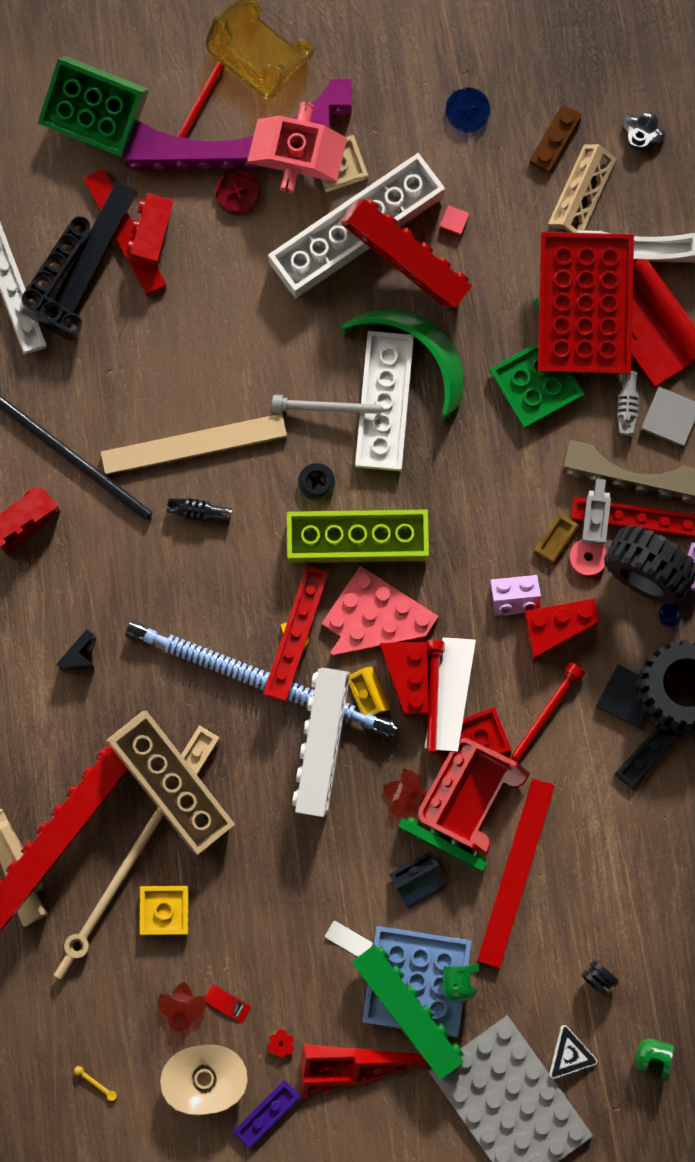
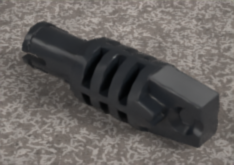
[166,498,232,523]

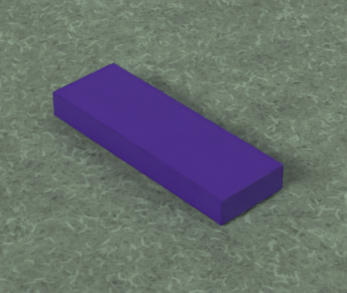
[233,1079,301,1149]

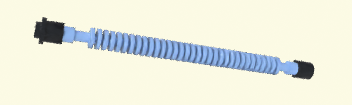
[125,620,399,741]

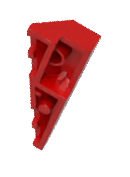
[300,1044,426,1099]

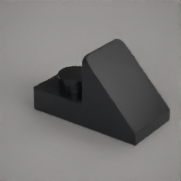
[56,629,96,671]

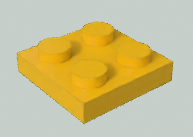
[140,886,189,935]

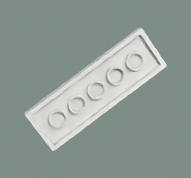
[355,331,414,471]

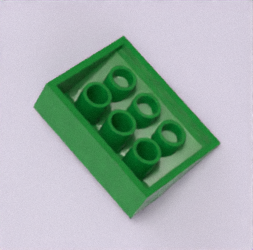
[37,56,149,157]

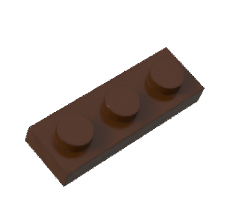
[529,103,582,173]

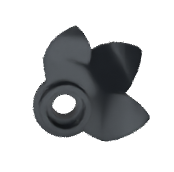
[622,112,666,150]

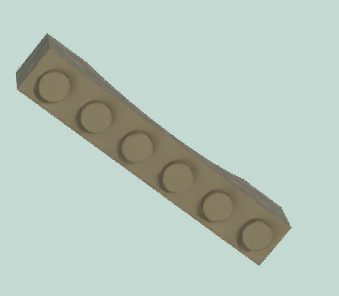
[562,440,695,504]

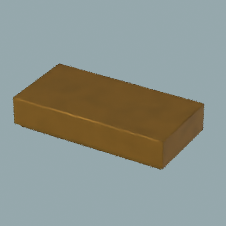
[534,512,579,564]

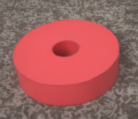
[569,540,607,577]

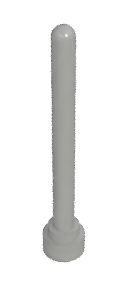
[272,395,384,414]

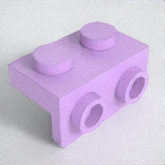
[491,575,541,616]

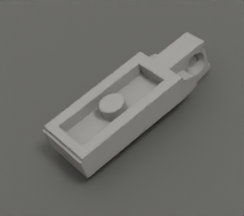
[582,479,611,545]

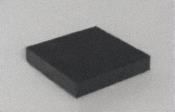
[596,664,646,728]

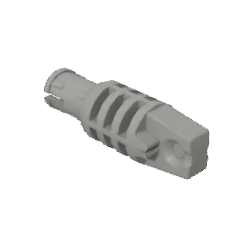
[617,371,639,436]

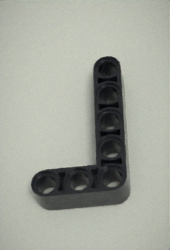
[20,216,90,340]

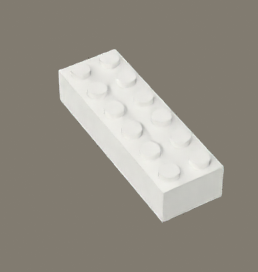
[292,668,351,817]

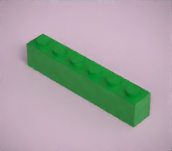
[351,944,464,1080]

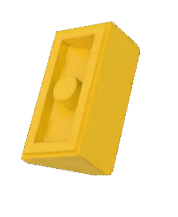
[349,667,390,716]

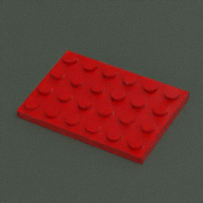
[537,232,634,374]

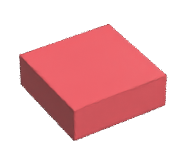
[440,206,469,236]

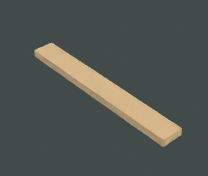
[101,414,287,475]

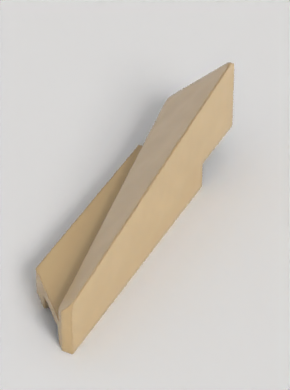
[0,809,48,927]

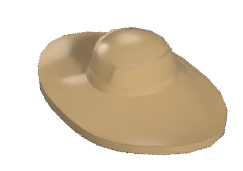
[160,1045,248,1115]

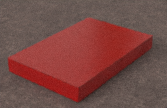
[436,707,512,766]

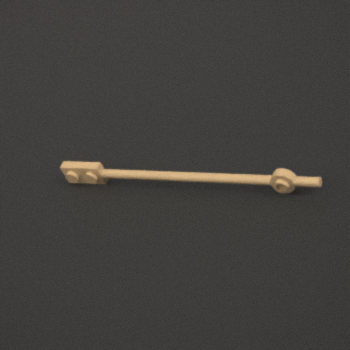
[54,725,220,980]

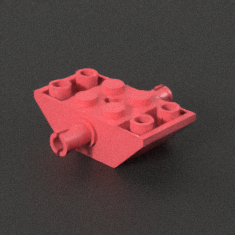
[247,102,347,193]

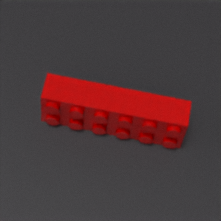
[339,198,472,309]

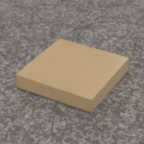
[321,135,368,193]

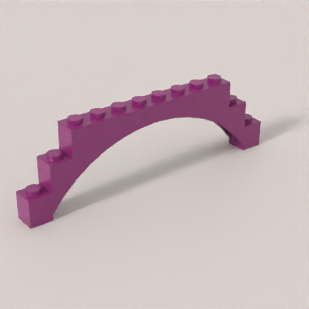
[124,79,352,170]

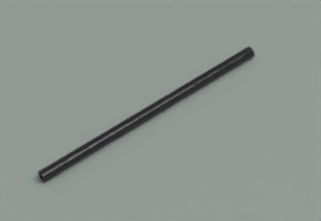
[0,395,153,521]

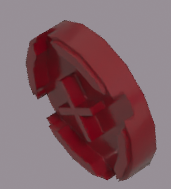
[215,169,260,215]

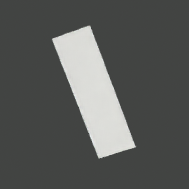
[424,638,476,751]

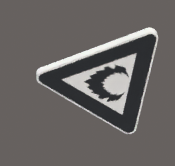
[549,1025,597,1078]

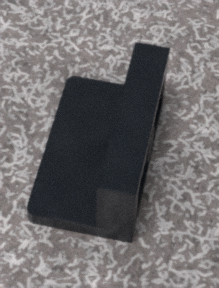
[389,852,448,907]

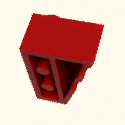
[0,486,60,555]
[524,598,600,661]
[379,642,428,717]

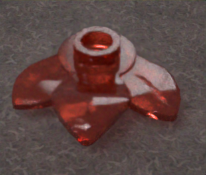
[383,769,427,816]
[158,982,207,1031]

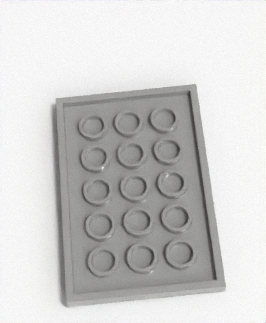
[429,1015,593,1162]

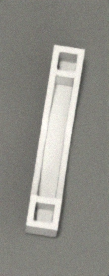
[577,230,695,263]

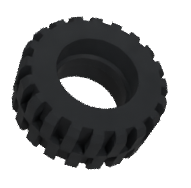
[604,526,695,606]
[637,640,695,735]

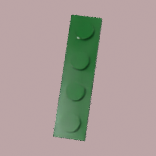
[398,817,487,873]

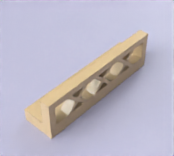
[548,144,616,233]

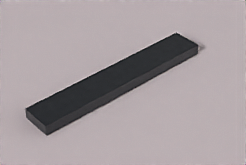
[54,181,137,313]

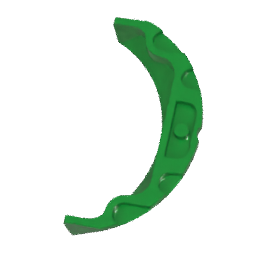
[341,309,464,423]

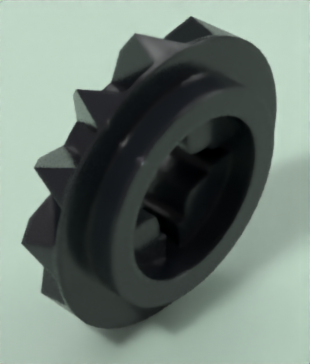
[298,463,335,500]

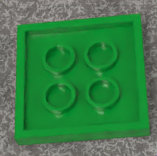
[489,342,584,429]

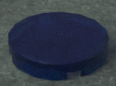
[445,87,490,132]

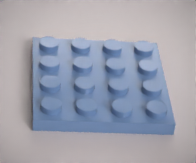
[362,926,472,1037]

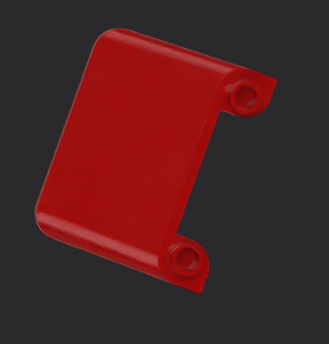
[418,738,530,857]

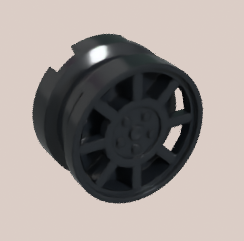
[581,960,619,997]

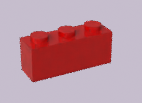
[126,193,174,270]

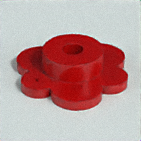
[268,1029,294,1058]

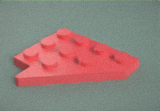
[321,566,439,656]

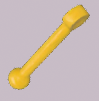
[74,1066,117,1101]

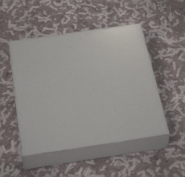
[641,387,695,447]

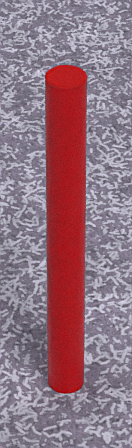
[177,62,225,138]

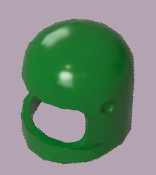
[443,963,479,1002]
[634,1038,674,1081]

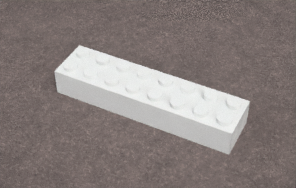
[268,153,445,299]

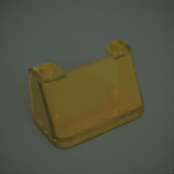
[205,0,315,99]

